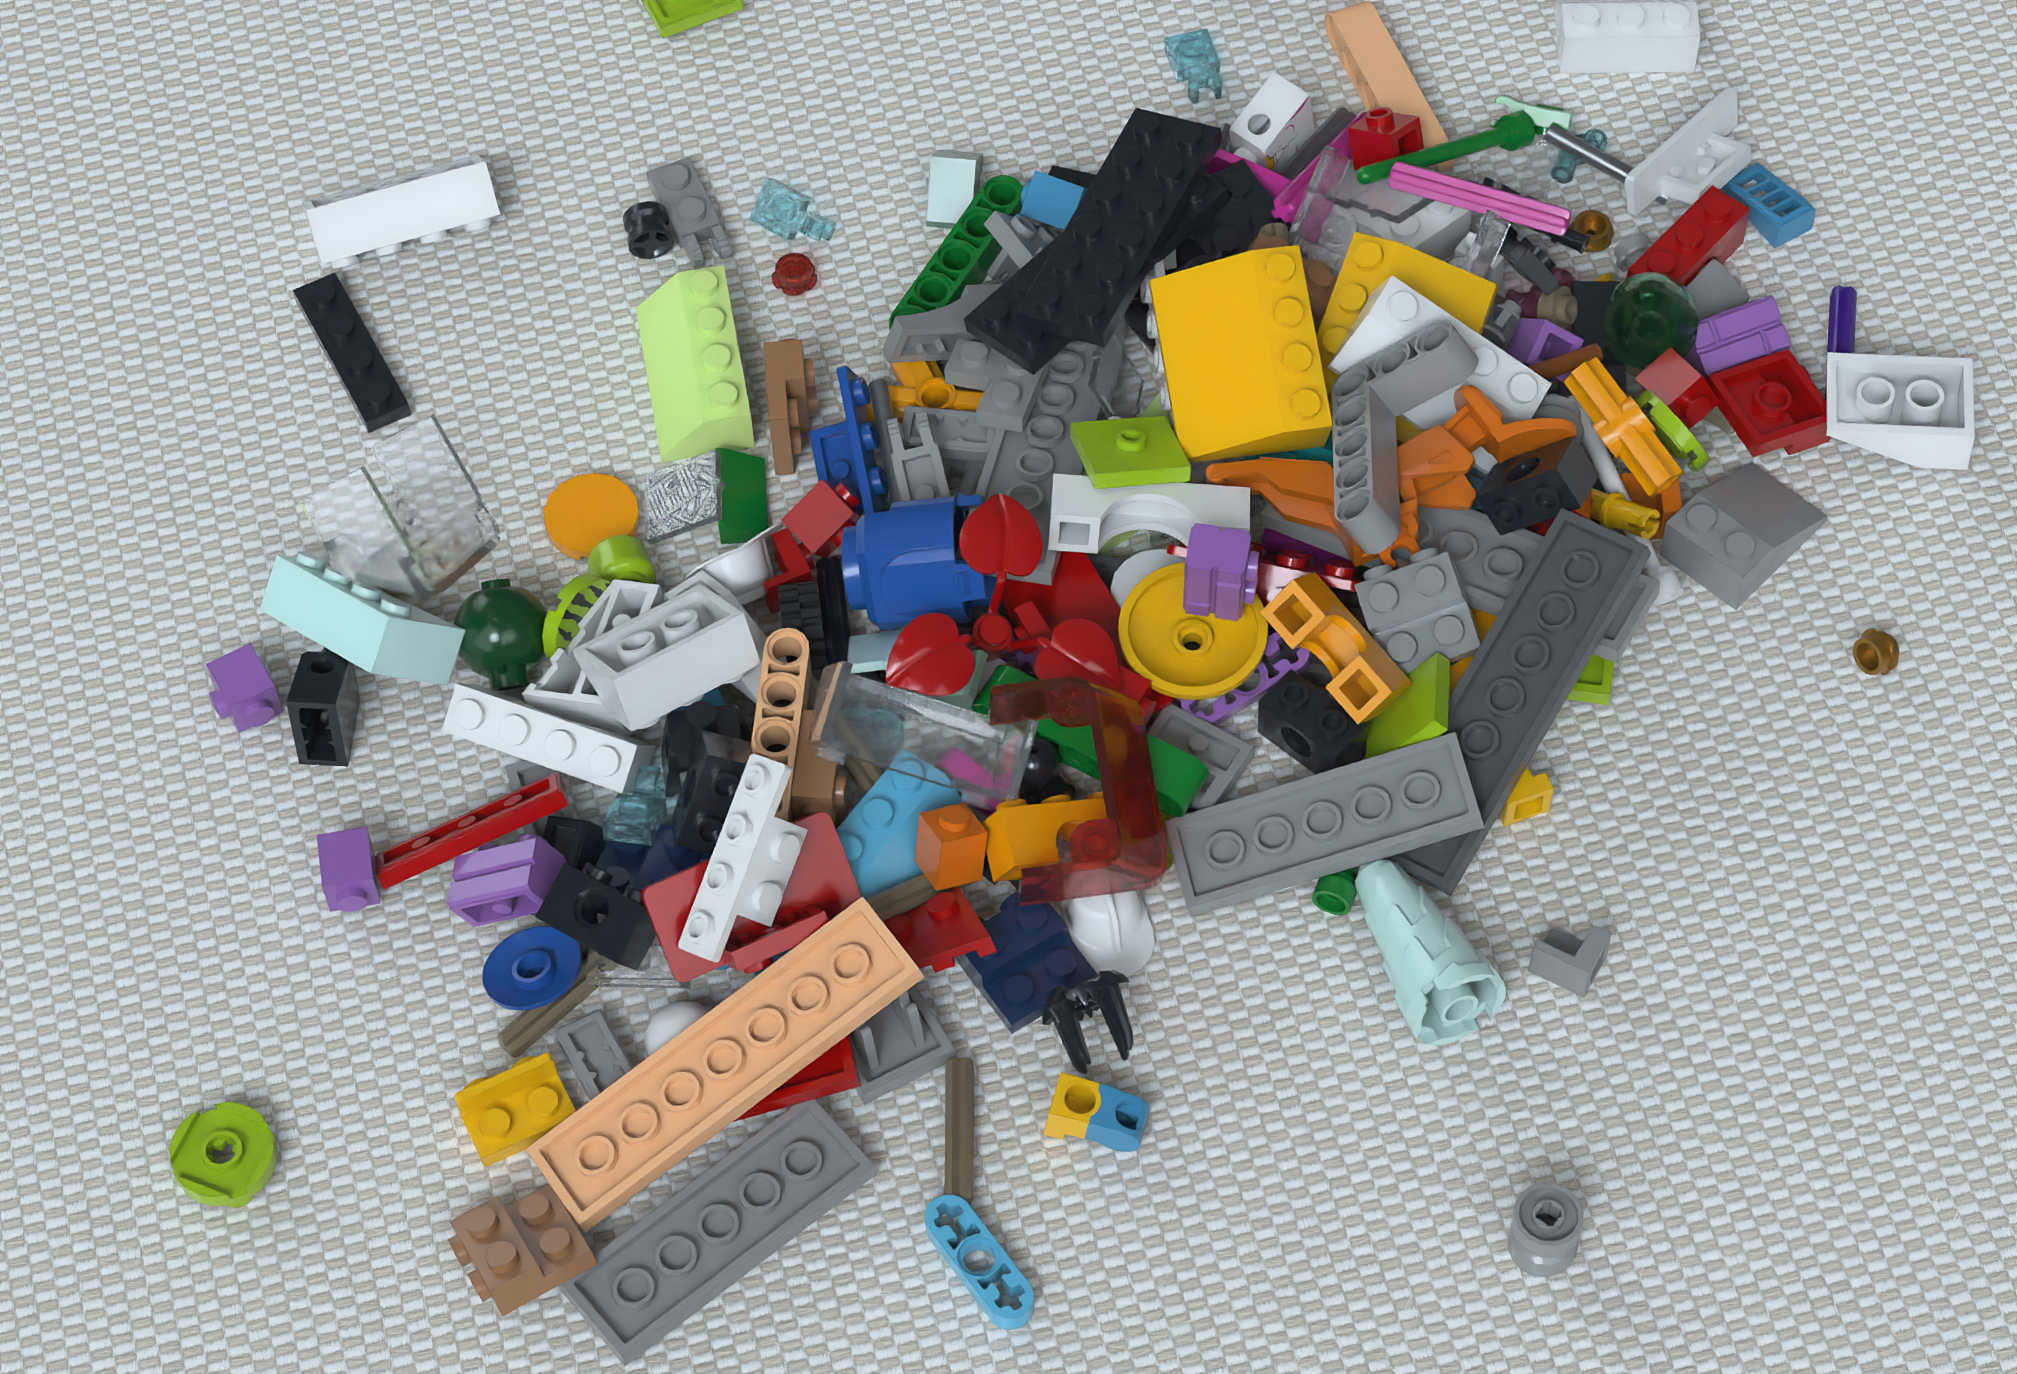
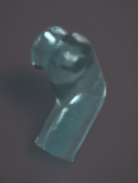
[1551,128,1608,184]

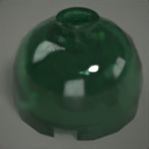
[1602,271,1699,369]

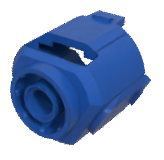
[841,493,997,631]

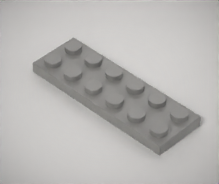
[1165,732,1485,917]
[559,1099,876,1366]

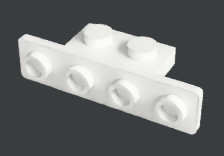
[1624,87,1751,216]
[678,754,808,963]

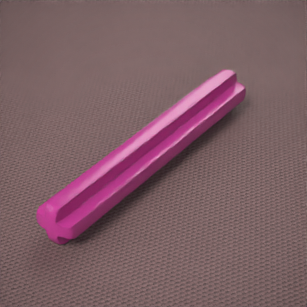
[1389,161,1571,236]

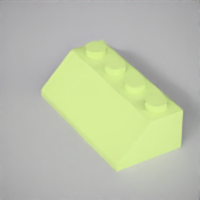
[636,265,755,462]

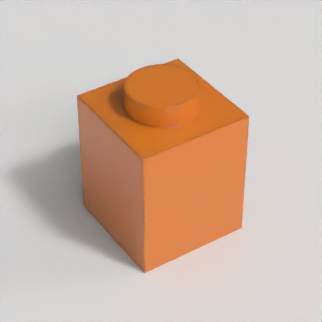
[914,803,988,891]

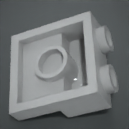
[1354,548,1482,675]

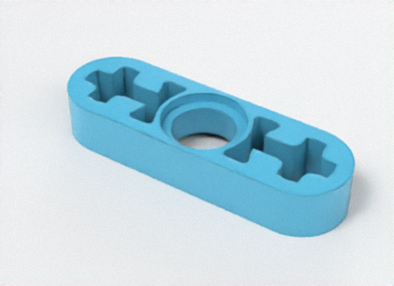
[925,1194,1034,1330]

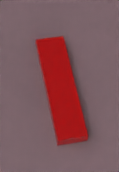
[375,773,569,890]

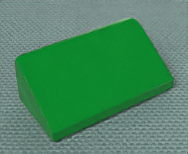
[715,448,769,544]

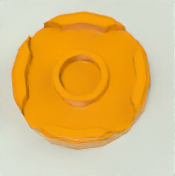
[543,473,640,560]

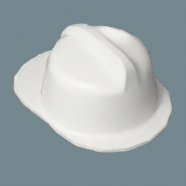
[685,521,784,606]
[1061,863,1155,977]

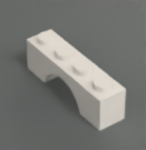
[1048,473,1250,553]
[441,683,656,793]

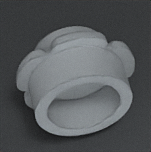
[1614,233,1655,272]

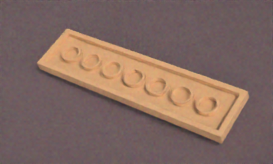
[525,896,924,1233]

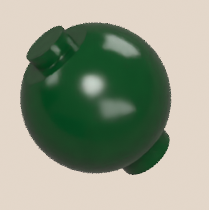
[454,579,548,691]

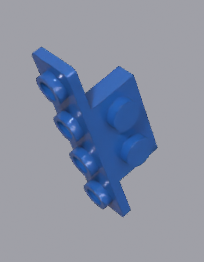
[809,365,888,514]

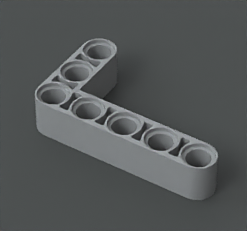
[1331,320,1479,554]

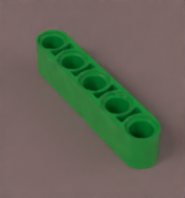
[889,175,1023,330]
[971,665,1209,817]

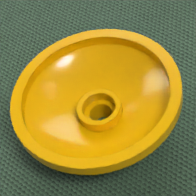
[1118,562,1268,700]

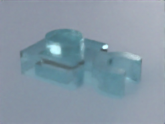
[1164,28,1222,104]

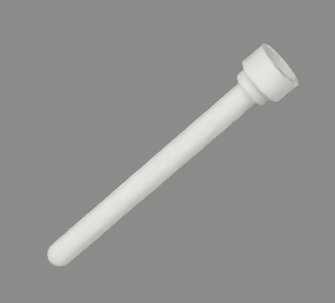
[1568,395,1684,608]

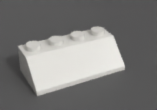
[302,155,500,268]
[1327,275,1552,475]

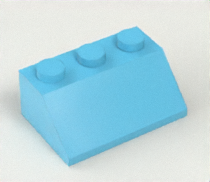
[836,751,982,899]

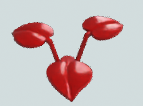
[885,494,1122,700]

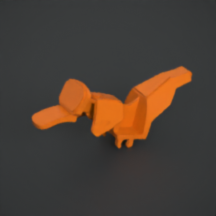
[1206,385,1576,571]

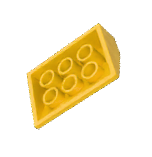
[1316,232,1498,447]
[1149,245,1332,463]

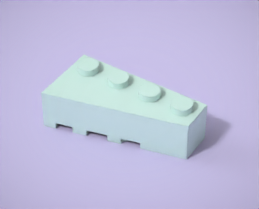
[259,552,465,685]

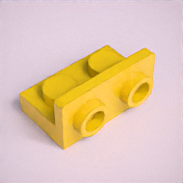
[454,1052,576,1168]

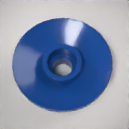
[482,926,582,1011]

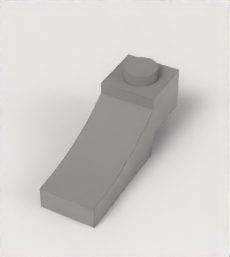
[882,283,1004,363]

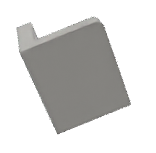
[1528,925,1611,997]

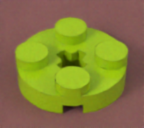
[169,1102,278,1208]

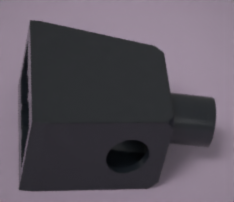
[286,647,360,767]
[661,701,752,797]

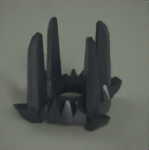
[1042,970,1134,1074]

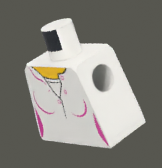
[1229,72,1315,173]

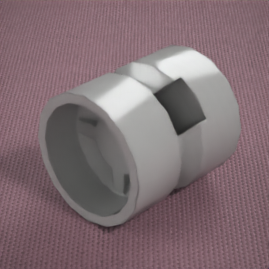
[1508,1182,1584,1277]

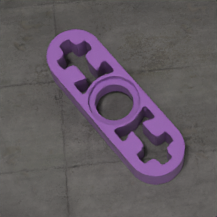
[1181,631,1312,726]

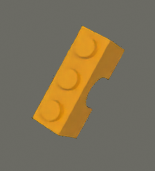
[1260,572,1413,725]
[981,791,1149,882]

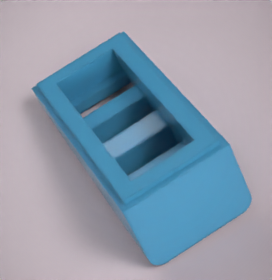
[1721,162,1816,249]

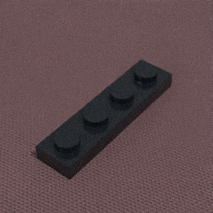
[293,273,411,433]

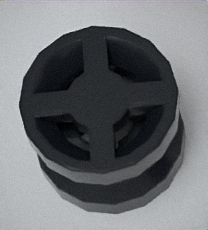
[623,201,674,259]

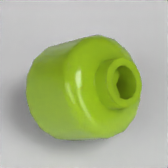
[588,535,656,584]

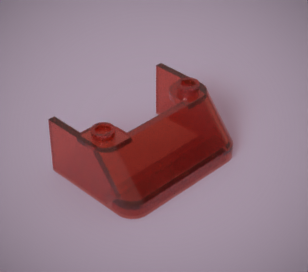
[988,676,1168,906]

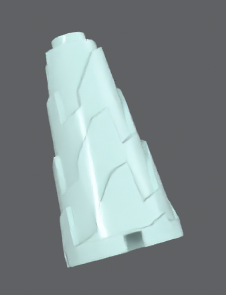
[1355,859,1506,1045]

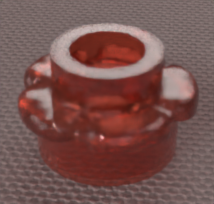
[772,253,817,296]

